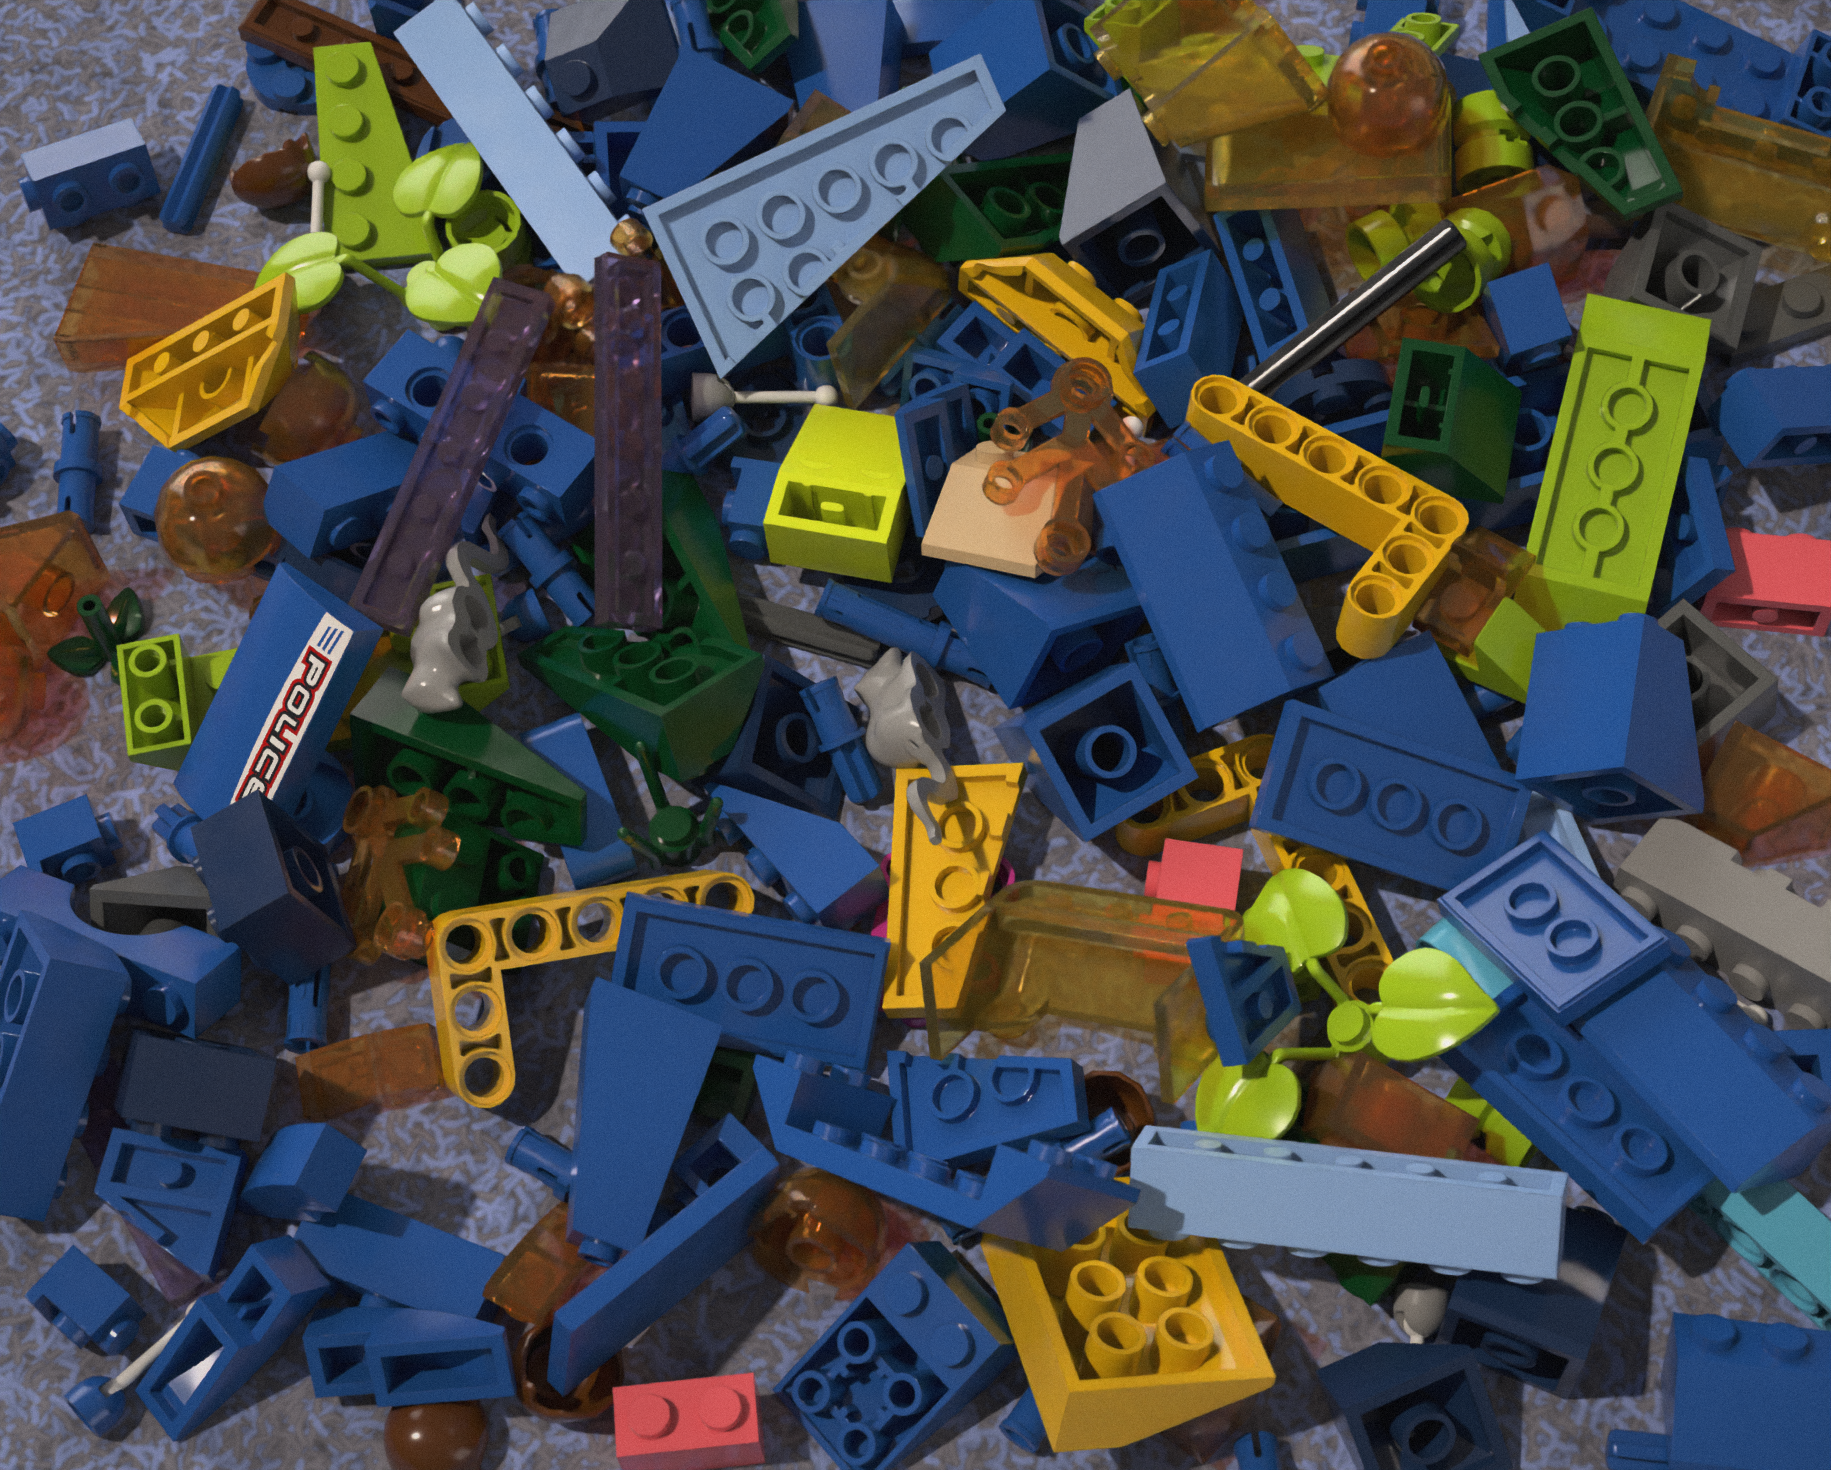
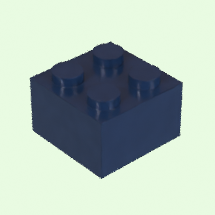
[190,789,358,986]
[112,1025,277,1150]

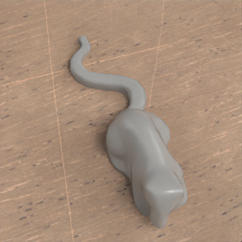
[401,513,509,714]
[854,647,959,845]

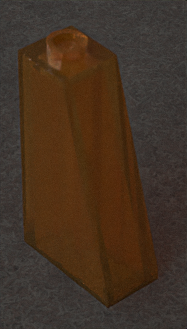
[53,242,309,373]

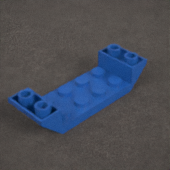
[1512,0,1831,154]
[753,1050,1142,1252]

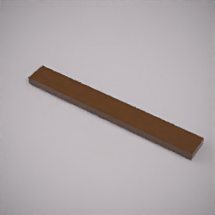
[238,0,594,132]

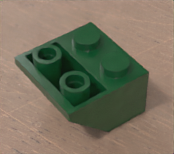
[1381,337,1522,504]
[370,807,544,975]

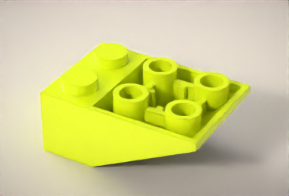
[763,404,911,583]

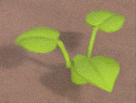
[254,142,503,331]
[1195,868,1500,1140]

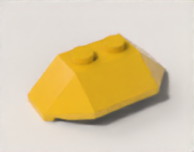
[958,253,1156,437]
[119,272,300,452]

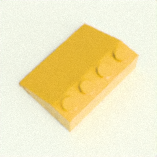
[980,1177,1276,1453]

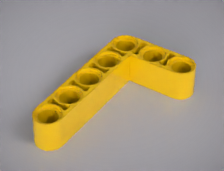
[1185,375,1469,659]
[1114,734,1394,1007]
[425,869,755,1108]

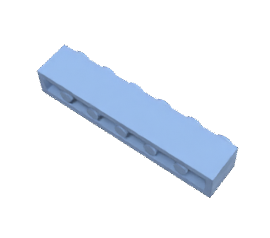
[393,0,653,311]
[1128,1125,1569,1284]

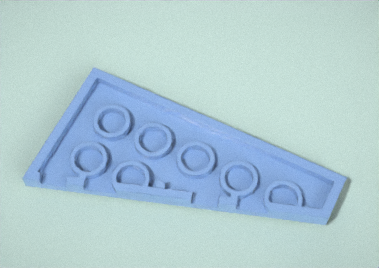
[642,53,1006,380]

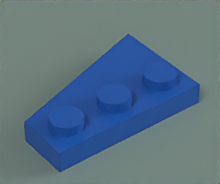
[886,1050,1090,1170]

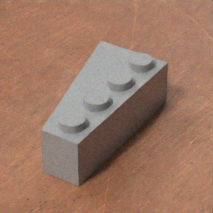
[1612,816,1831,1030]

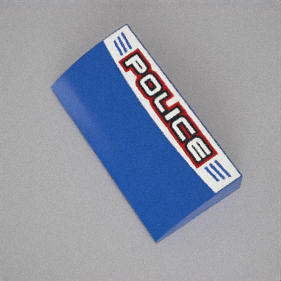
[173,562,384,820]

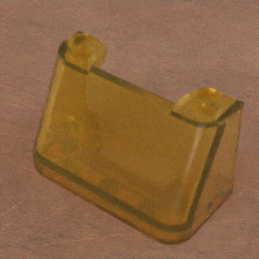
[1089,0,1332,148]
[1645,53,1831,263]

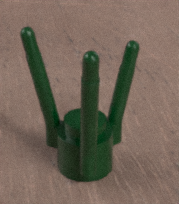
[617,741,724,870]

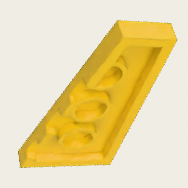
[883,763,1028,1019]

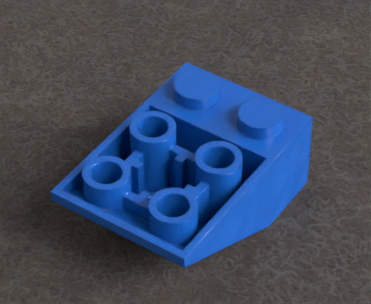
[772,1241,1019,1470]

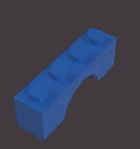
[0,865,242,1039]

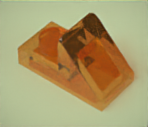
[1412,525,1536,658]

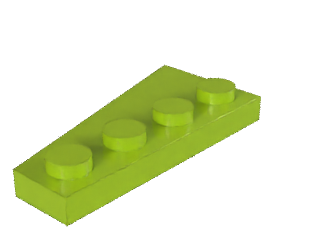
[313,42,444,270]

